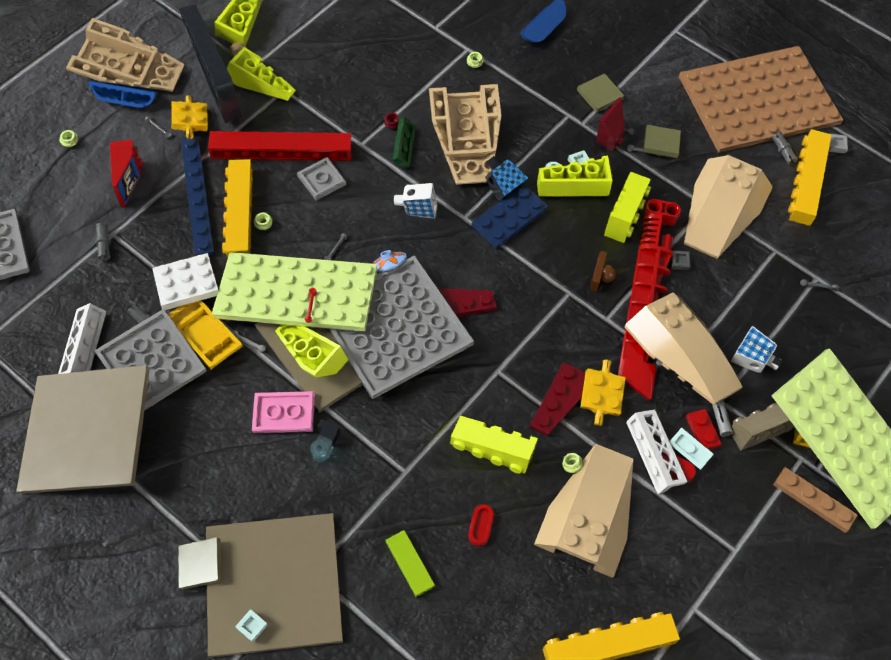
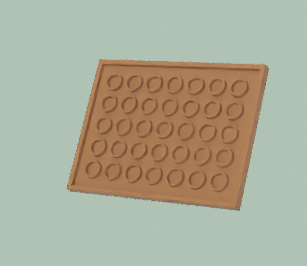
[679,46,843,153]

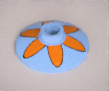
[373,250,407,272]

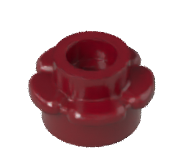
[384,113,399,129]

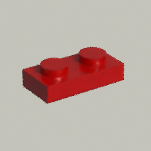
[686,409,721,450]

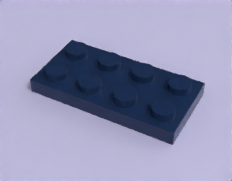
[471,184,548,249]

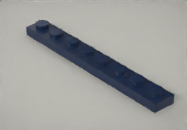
[181,136,215,257]

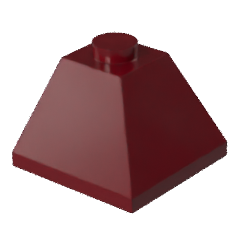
[596,97,625,151]

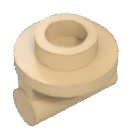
[229,42,246,58]

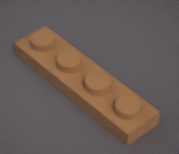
[773,467,857,533]

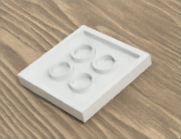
[153,253,219,310]

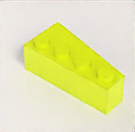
[214,0,263,47]
[537,155,612,196]
[604,172,651,243]

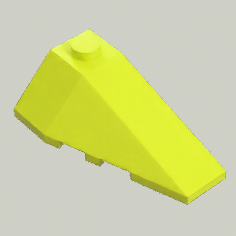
[227,47,296,101]
[275,324,349,377]

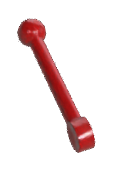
[305,288,317,323]

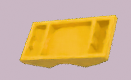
[168,300,243,369]

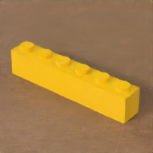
[788,129,831,226]
[222,159,253,259]
[543,612,680,660]

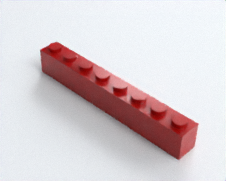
[208,131,352,161]

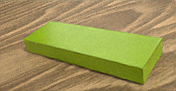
[386,530,435,597]

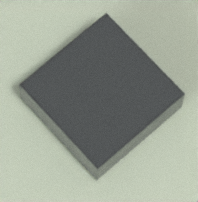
[670,251,690,271]

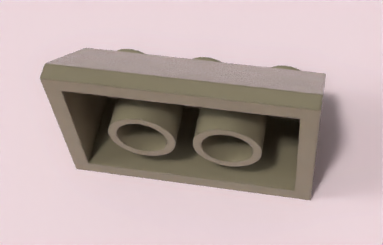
[731,403,794,451]

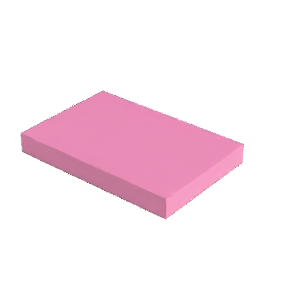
[252,391,315,433]

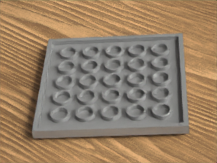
[328,255,474,399]

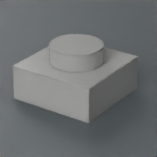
[828,134,848,153]

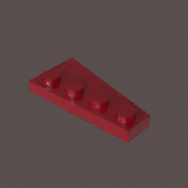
[437,288,497,317]
[529,362,585,437]

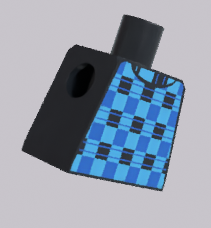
[485,156,529,202]

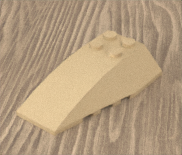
[66,18,185,92]
[429,84,501,185]
[684,155,773,259]
[624,293,742,405]
[534,444,633,578]

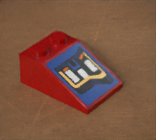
[110,139,143,207]

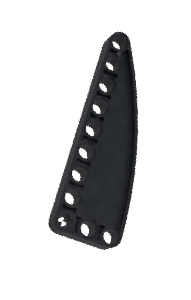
[179,4,242,123]

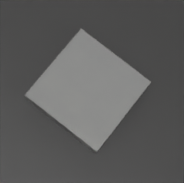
[297,157,346,200]

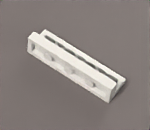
[58,303,106,374]
[626,410,687,494]

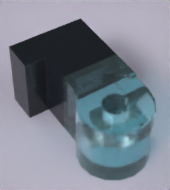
[310,419,341,462]

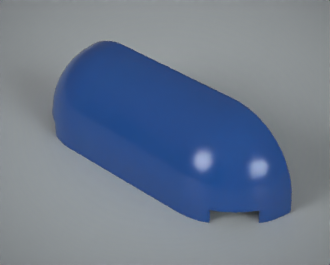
[520,0,566,43]
[89,81,157,107]

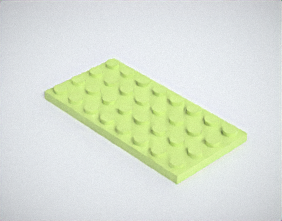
[212,253,377,331]
[772,349,891,529]

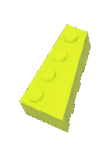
[450,416,538,474]

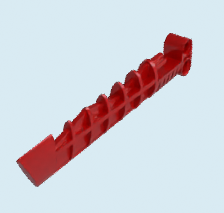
[618,199,681,400]

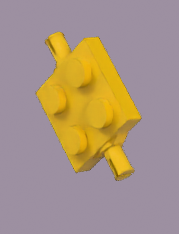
[172,95,208,139]
[580,360,625,426]

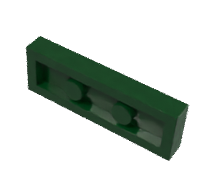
[392,117,416,169]

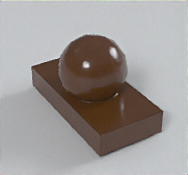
[590,251,616,292]

